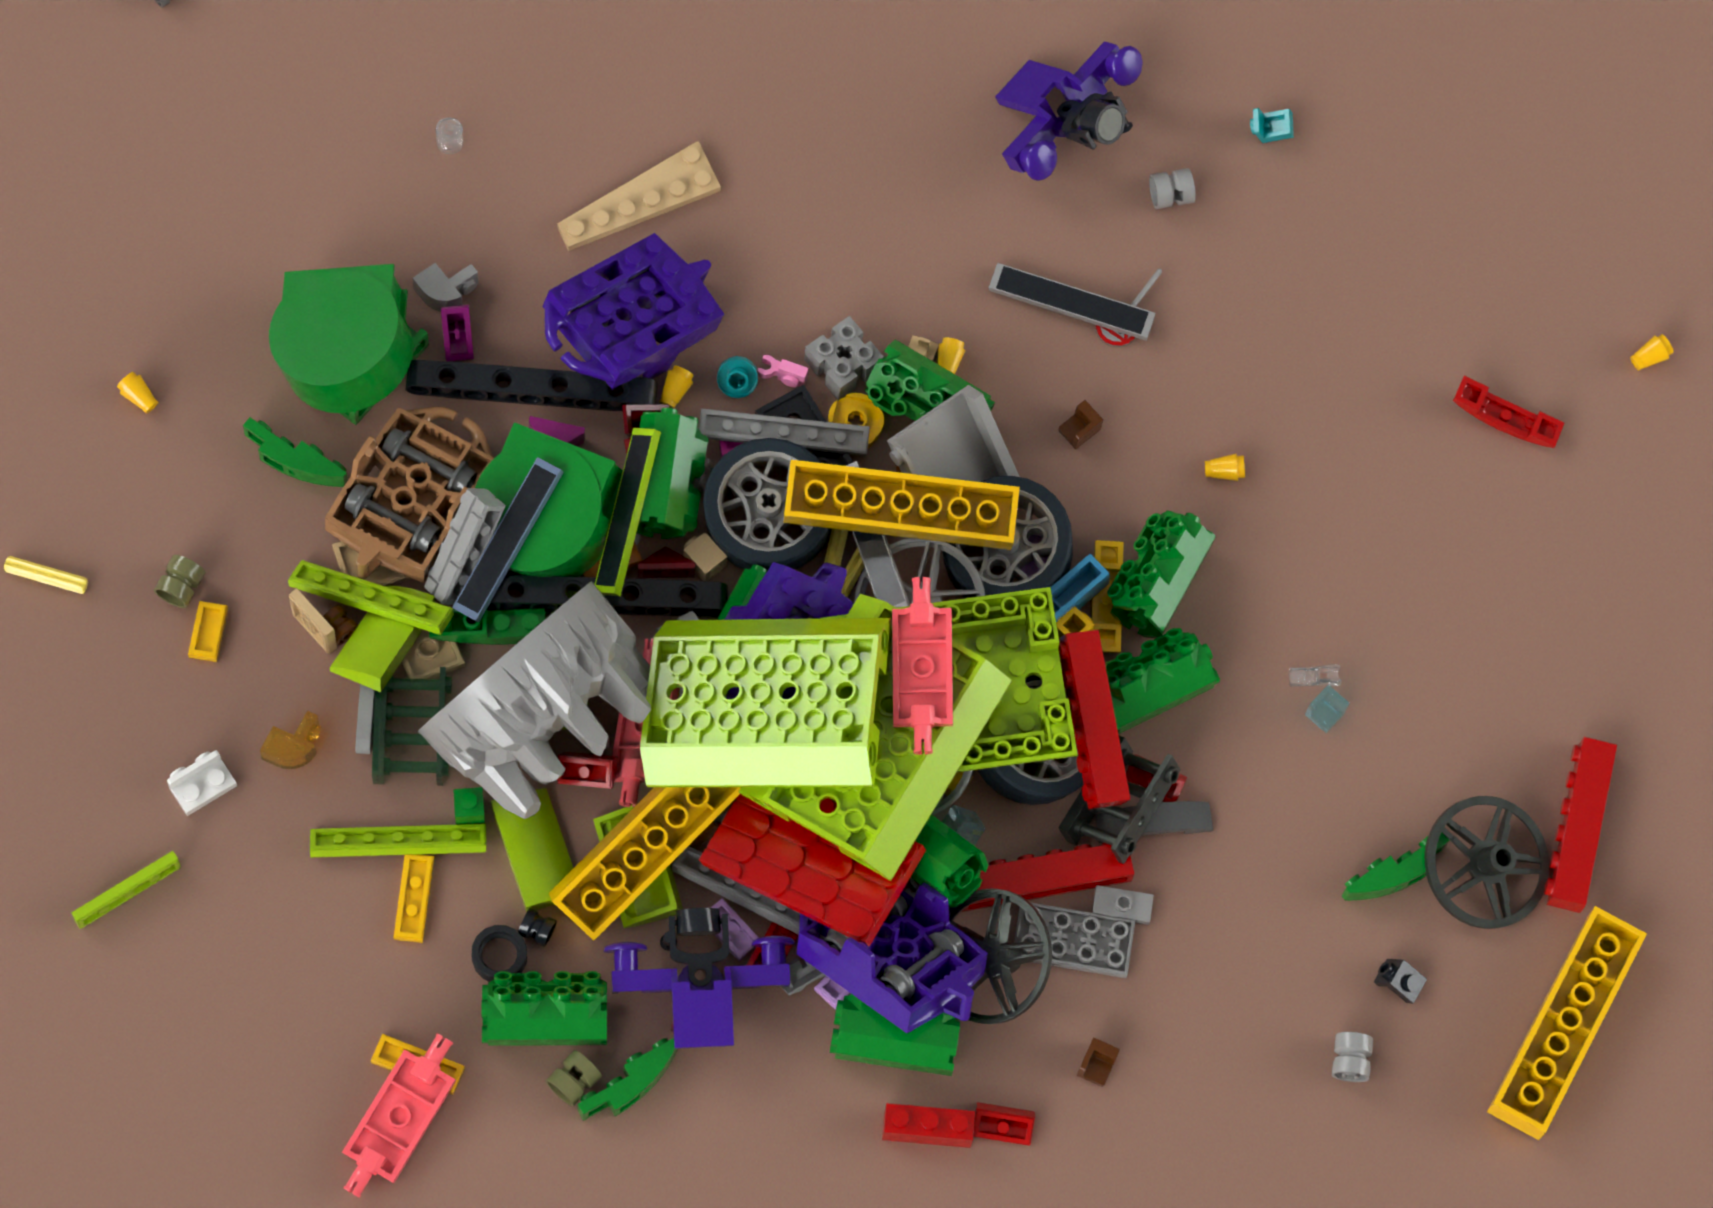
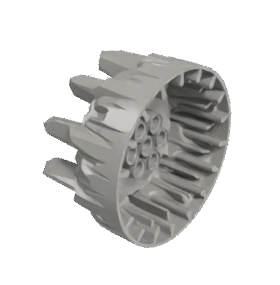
[418,581,651,819]

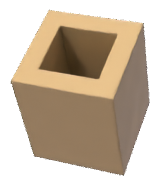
[683,533,727,581]

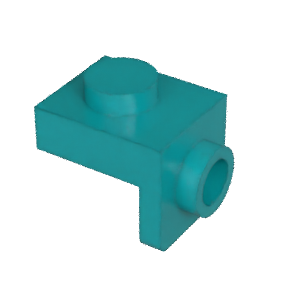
[1250,108,1294,143]

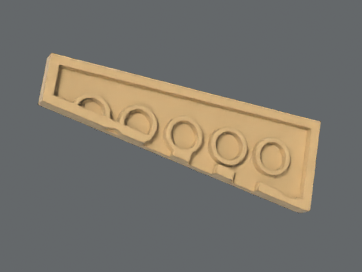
[557,141,721,251]

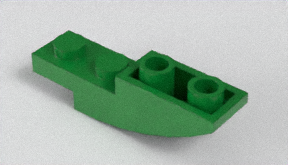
[243,417,348,487]
[429,609,546,645]
[1342,832,1450,901]
[577,1038,678,1121]

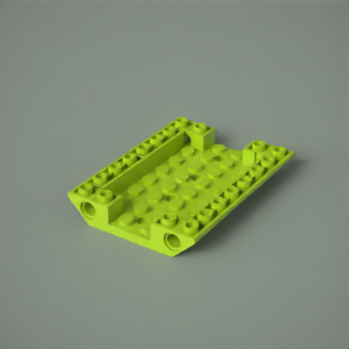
[820,587,1078,772]
[739,594,1012,881]
[640,618,892,787]

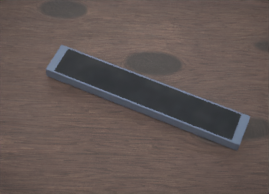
[452,457,564,622]

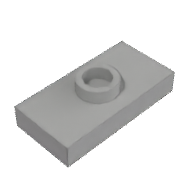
[1092,885,1154,925]

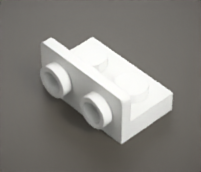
[167,750,237,816]

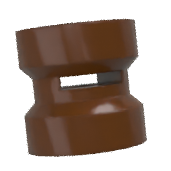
[323,605,358,645]

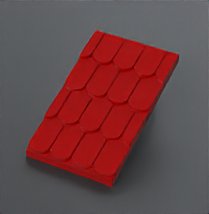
[699,794,926,947]

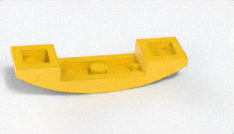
[1091,540,1124,653]

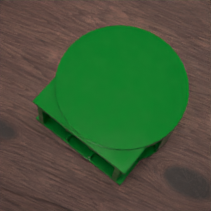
[269,264,413,413]
[475,422,623,577]

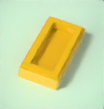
[188,601,228,662]

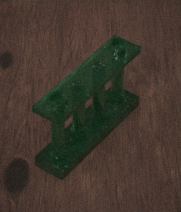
[372,667,452,786]

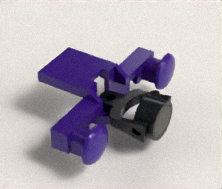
[995,41,1143,181]
[603,908,795,1049]

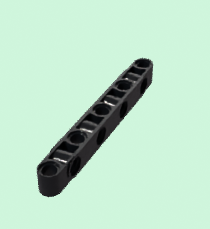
[405,360,658,412]
[487,575,728,617]

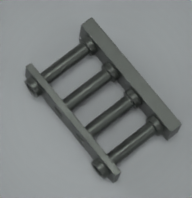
[1058,735,1181,864]

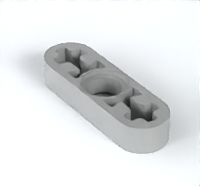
[355,684,376,754]

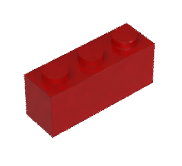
[882,1103,975,1148]

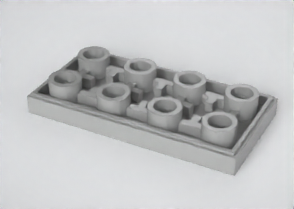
[1014,902,1135,978]

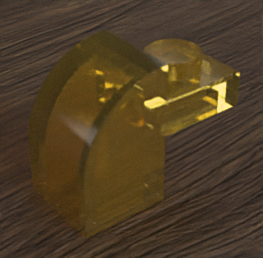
[260,710,321,769]

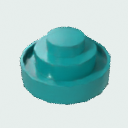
[717,356,758,398]

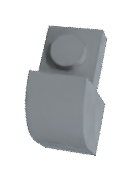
[413,263,479,311]

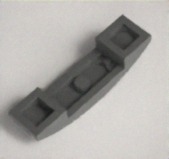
[1095,801,1213,843]

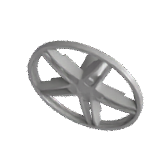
[855,538,985,604]

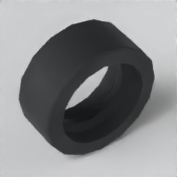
[472,925,527,982]

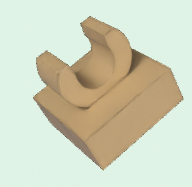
[908,335,938,361]

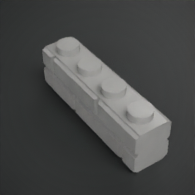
[424,488,506,605]

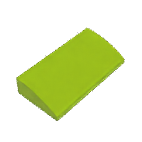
[330,586,436,692]
[491,788,573,912]
[593,805,683,928]

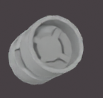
[1149,168,1195,209]
[1331,1032,1374,1082]

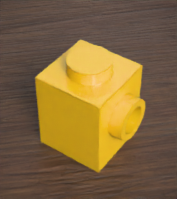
[1056,606,1095,638]

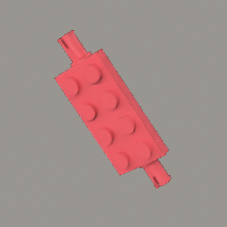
[892,577,953,755]
[612,638,679,807]
[342,1033,456,1198]

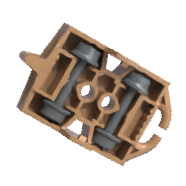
[325,406,494,583]

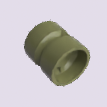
[154,555,205,608]
[545,1050,602,1107]

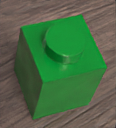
[453,787,485,825]

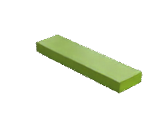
[71,851,181,929]

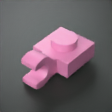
[757,355,809,388]

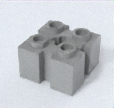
[804,316,884,401]

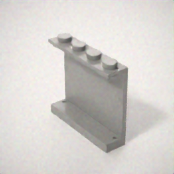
[887,385,1020,482]

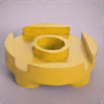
[828,393,884,448]

